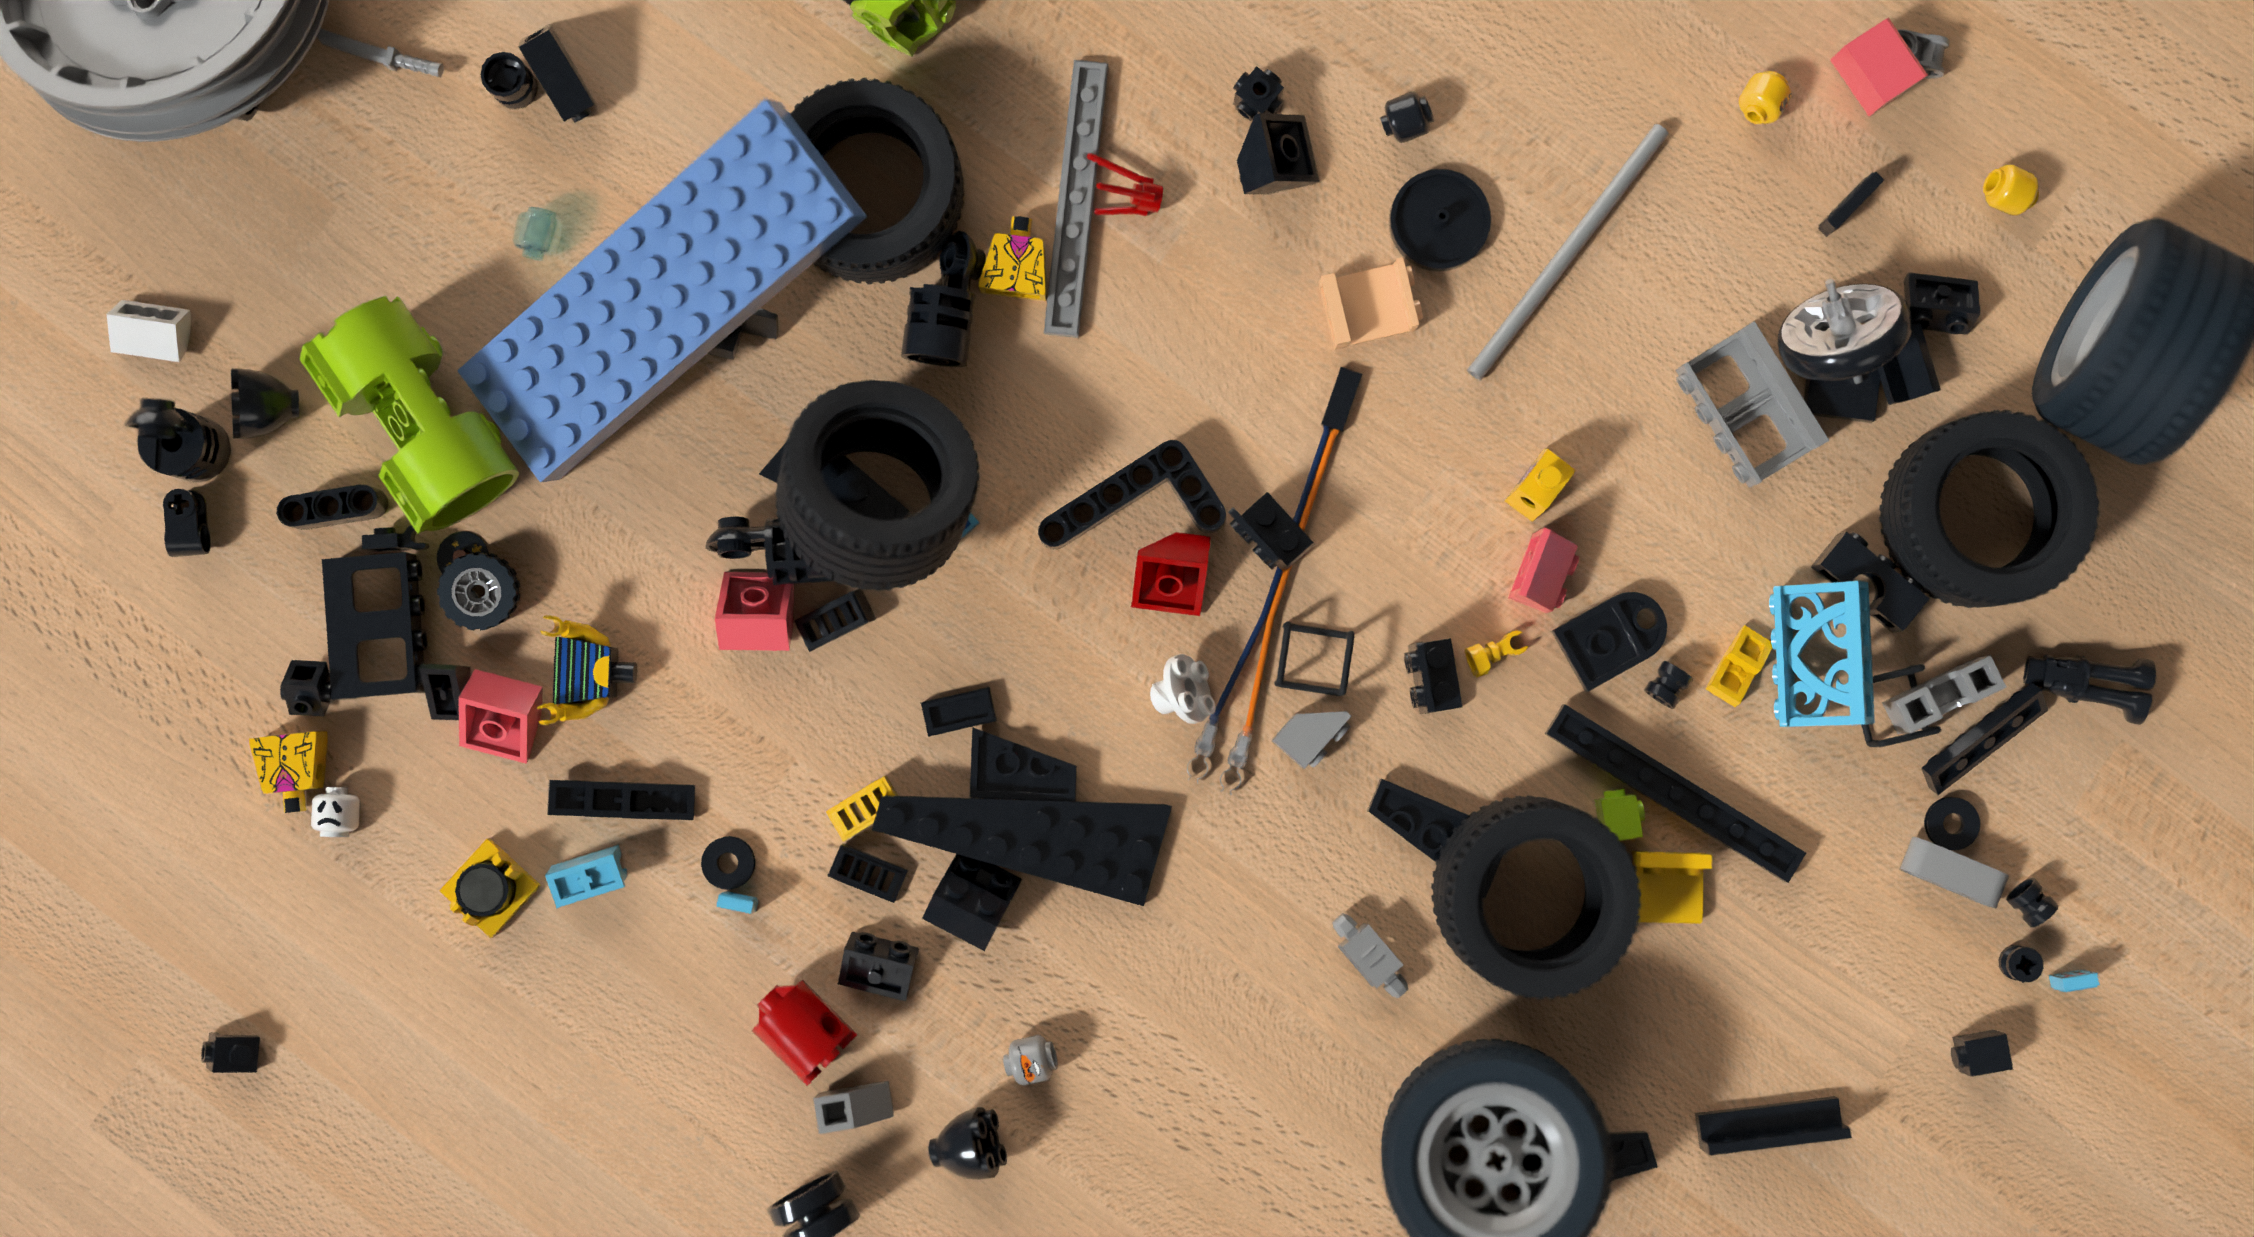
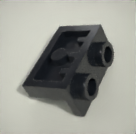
[1904,272,1980,335]
[837,932,919,1001]

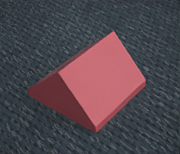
[1831,17,1928,117]

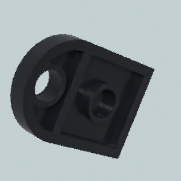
[1551,592,1667,692]

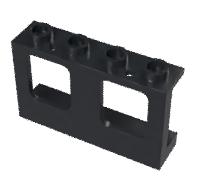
[322,552,427,700]

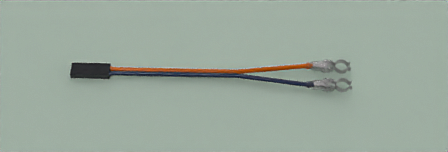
[1187,367,1362,795]

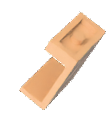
[1319,257,1423,349]

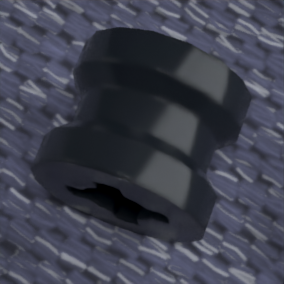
[1998,945,2044,983]

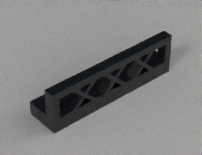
[1695,1096,1852,1156]

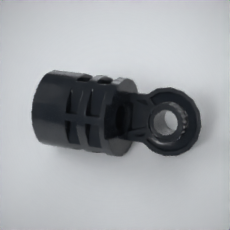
[901,231,986,367]
[124,398,231,482]
[705,517,833,585]

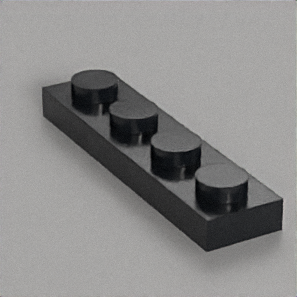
[1921,683,2048,795]

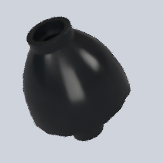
[231,368,299,439]
[928,1107,1007,1180]

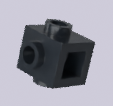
[1233,66,1284,121]
[280,660,335,717]

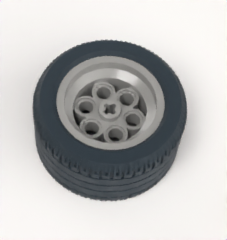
[2032,218,2254,465]
[1381,1039,1613,1237]

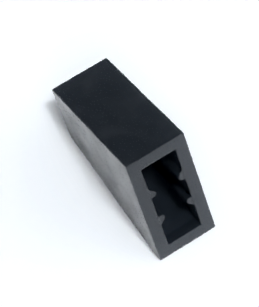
[518,24,595,123]

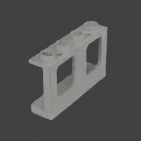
[1675,321,1829,488]

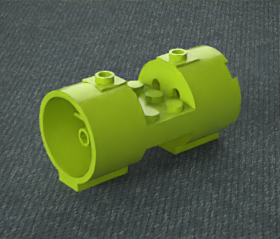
[300,296,519,534]

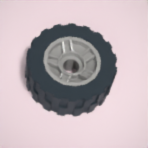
[437,552,521,631]

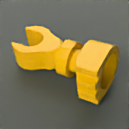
[1464,630,1528,678]

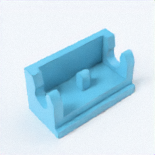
[545,845,627,908]

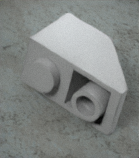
[1271,711,1351,769]
[813,1081,894,1134]

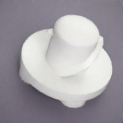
[1150,654,1216,724]

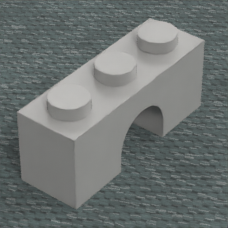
[1882,655,2006,734]

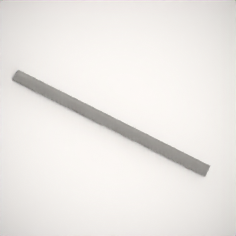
[1467,124,1669,380]

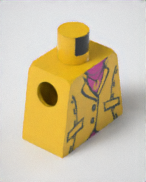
[979,216,1047,301]
[249,731,328,813]

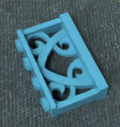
[1769,581,1875,727]

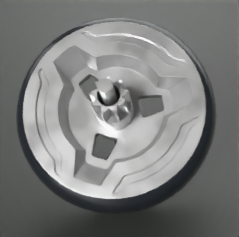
[1777,279,1913,384]

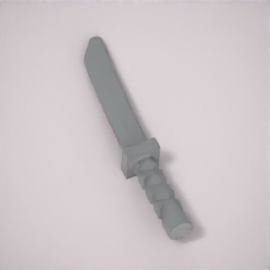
[317,28,444,77]

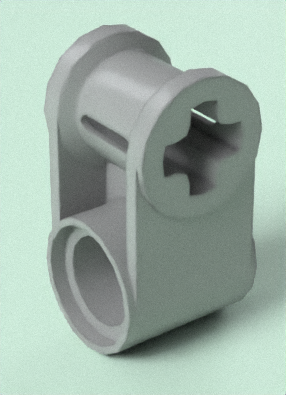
[1898,29,1950,78]

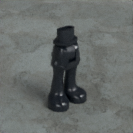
[2023,654,2156,725]

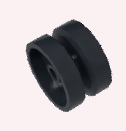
[767,1171,860,1237]

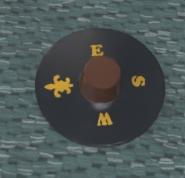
[437,531,489,574]

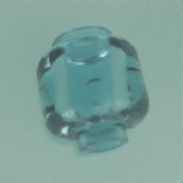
[513,207,563,261]

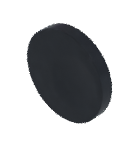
[1389,169,1491,271]

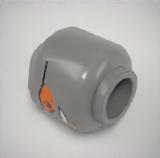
[1003,1035,1058,1086]

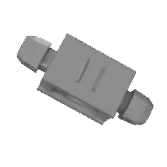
[1332,913,1408,998]

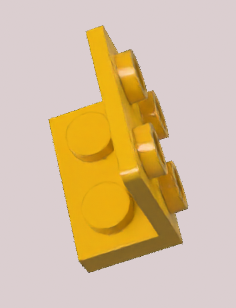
[1632,851,1712,924]

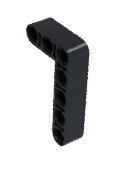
[1038,440,1226,549]

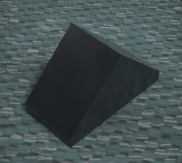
[419,664,470,720]

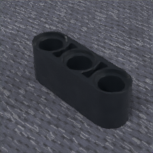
[276,485,388,530]

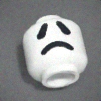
[311,787,360,837]

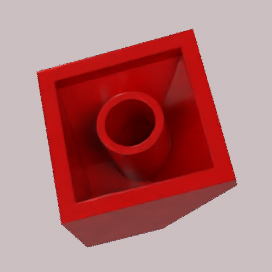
[1131,532,1211,616]

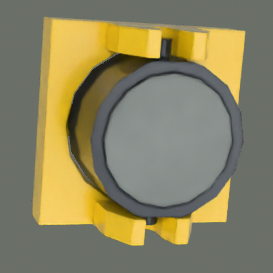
[439,838,541,938]

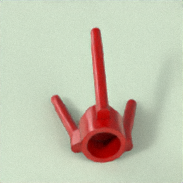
[1087,153,1163,217]

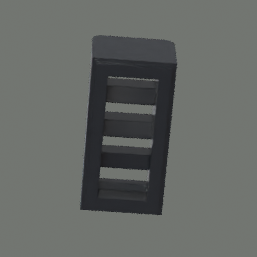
[794,589,876,652]
[828,843,908,903]

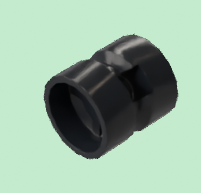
[480,52,538,109]

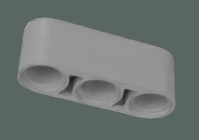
[1900,837,2009,909]

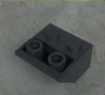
[922,854,1022,951]

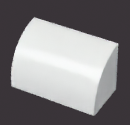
[106,300,191,362]

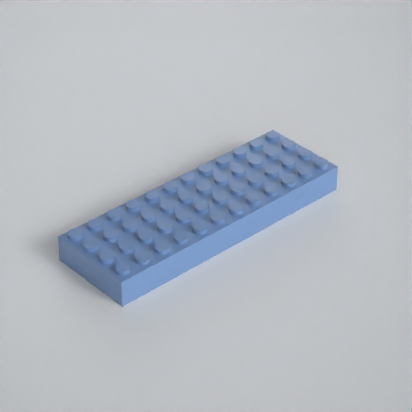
[457,98,867,482]

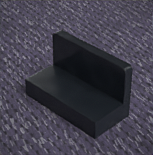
[1877,323,1941,405]

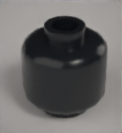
[1380,92,1434,143]

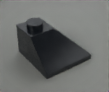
[1237,113,1320,195]

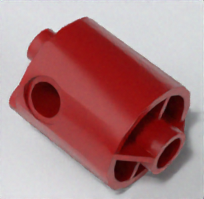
[752,980,858,1086]

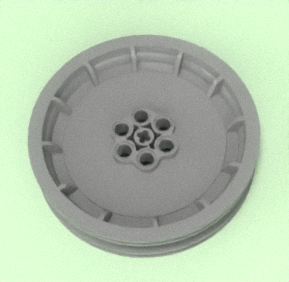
[0,0,329,142]

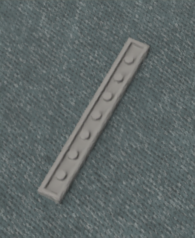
[1044,60,1108,338]

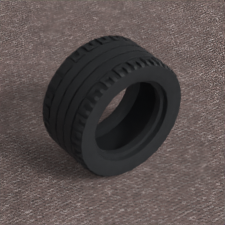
[789,78,964,284]
[776,380,980,591]
[1879,410,2100,608]
[1431,796,1642,999]

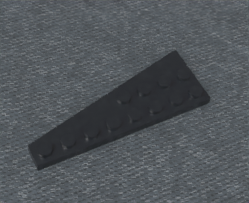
[872,795,1172,907]

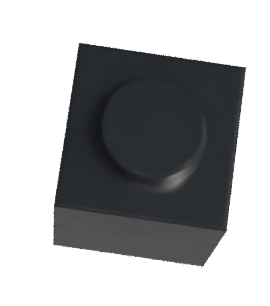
[1951,1030,2013,1077]

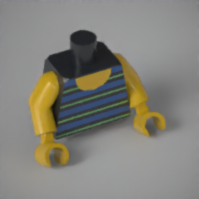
[537,615,637,725]

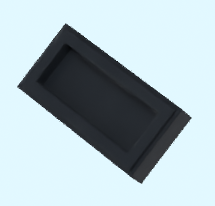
[1818,172,1884,237]
[921,687,997,737]

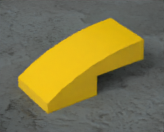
[1705,625,1772,707]

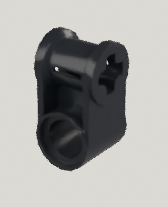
[163,489,211,557]

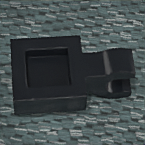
[362,525,429,552]

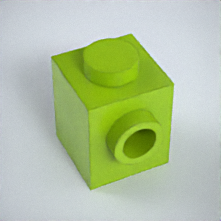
[1594,789,1645,841]

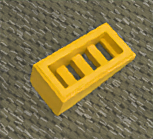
[826,775,898,842]

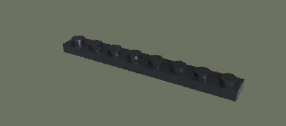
[1545,704,1806,883]

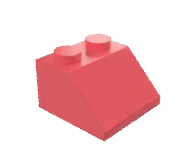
[1508,528,1579,613]
[715,572,794,651]
[459,669,543,764]

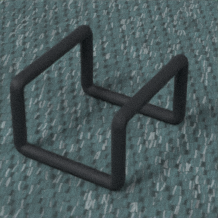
[1274,621,1355,696]
[1861,664,1942,747]

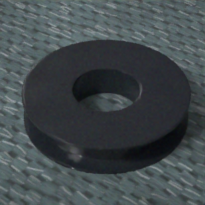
[1924,797,1980,850]
[701,836,755,890]

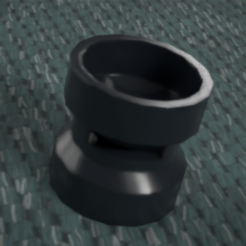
[1644,661,1693,709]
[2006,878,2059,928]

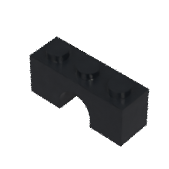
[1811,532,1930,633]

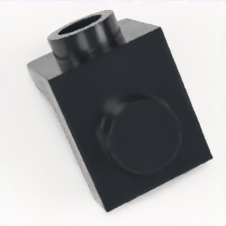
[201,1032,260,1073]

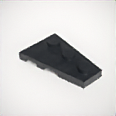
[970,727,1077,801]

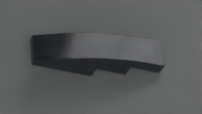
[547,780,695,820]

